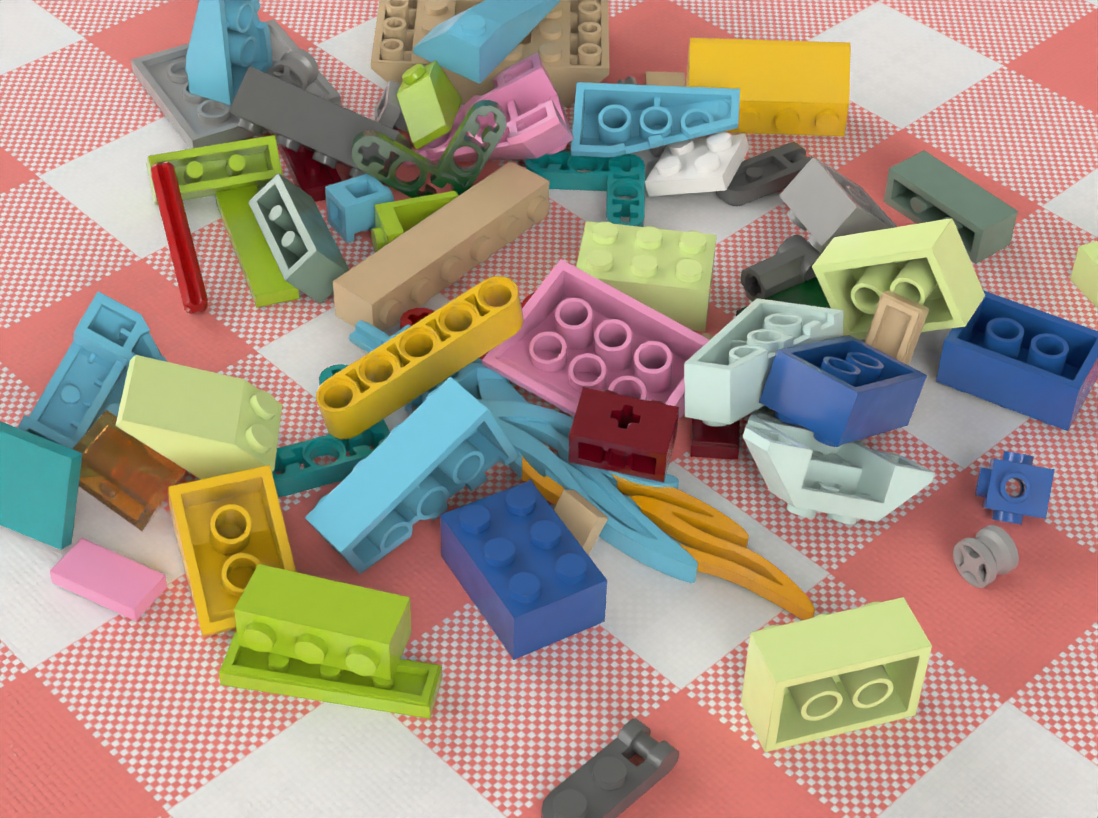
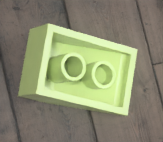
[116,355,282,479]

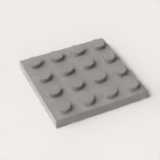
[131,19,341,149]

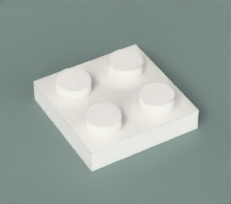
[645,132,749,197]

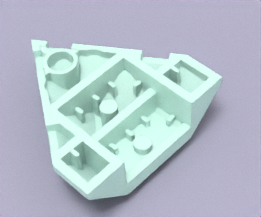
[743,406,935,525]

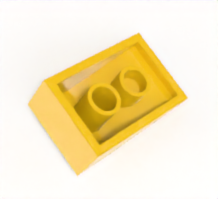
[168,465,296,637]

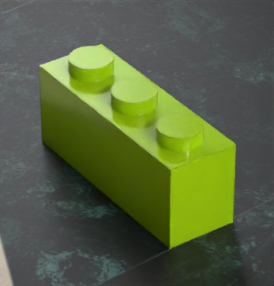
[146,135,283,205]
[234,564,412,681]

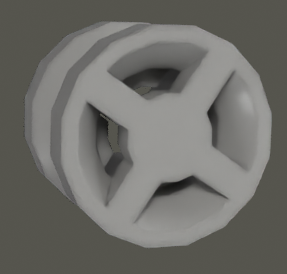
[268,48,319,90]
[953,525,1019,588]

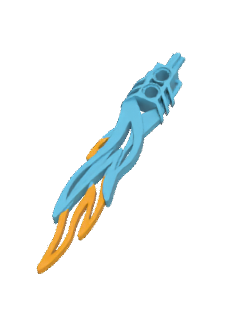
[349,320,815,620]

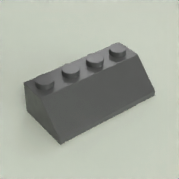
[229,66,413,183]

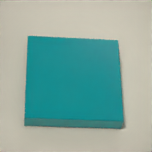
[0,421,82,550]

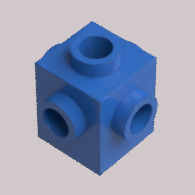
[975,451,1055,525]

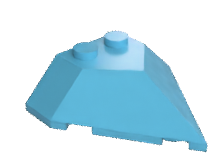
[17,291,187,480]

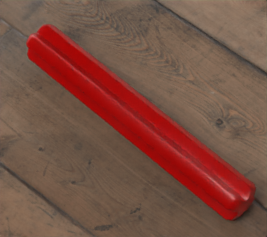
[151,162,208,314]

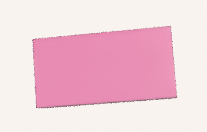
[50,538,167,621]

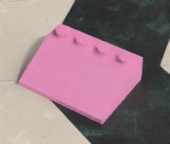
[482,259,710,420]

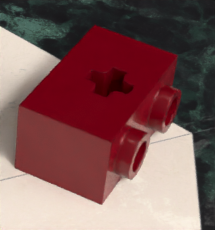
[568,387,679,482]

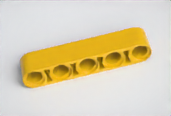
[316,276,524,439]

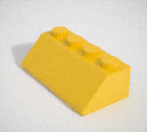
[686,38,851,136]

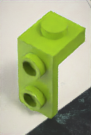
[371,191,459,252]

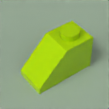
[396,60,462,149]

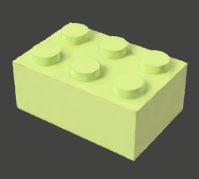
[812,218,985,340]
[576,221,717,332]
[741,597,932,752]

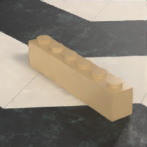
[333,161,550,332]

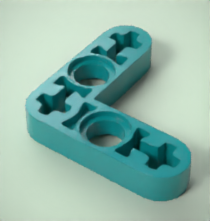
[525,151,645,227]
[272,364,390,497]

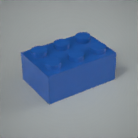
[936,290,1098,431]
[759,335,927,447]
[440,480,607,660]

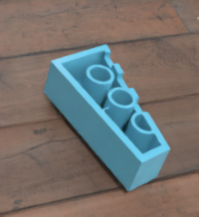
[305,377,519,574]

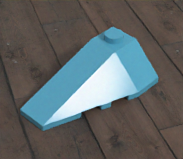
[185,0,273,105]
[413,0,561,84]
[571,82,740,157]

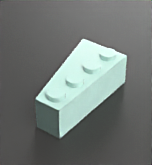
[684,298,844,427]

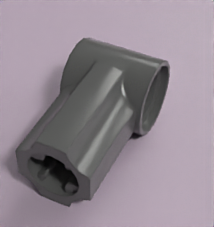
[741,235,821,302]

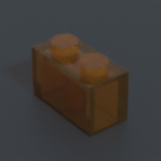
[73,410,187,531]

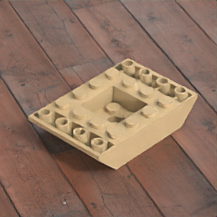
[371,0,609,107]

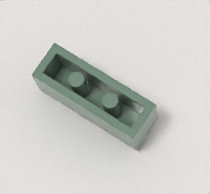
[884,150,1018,264]
[248,173,349,304]

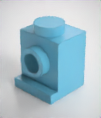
[325,174,395,243]

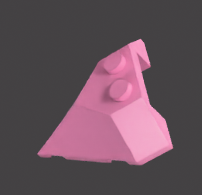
[405,52,574,166]

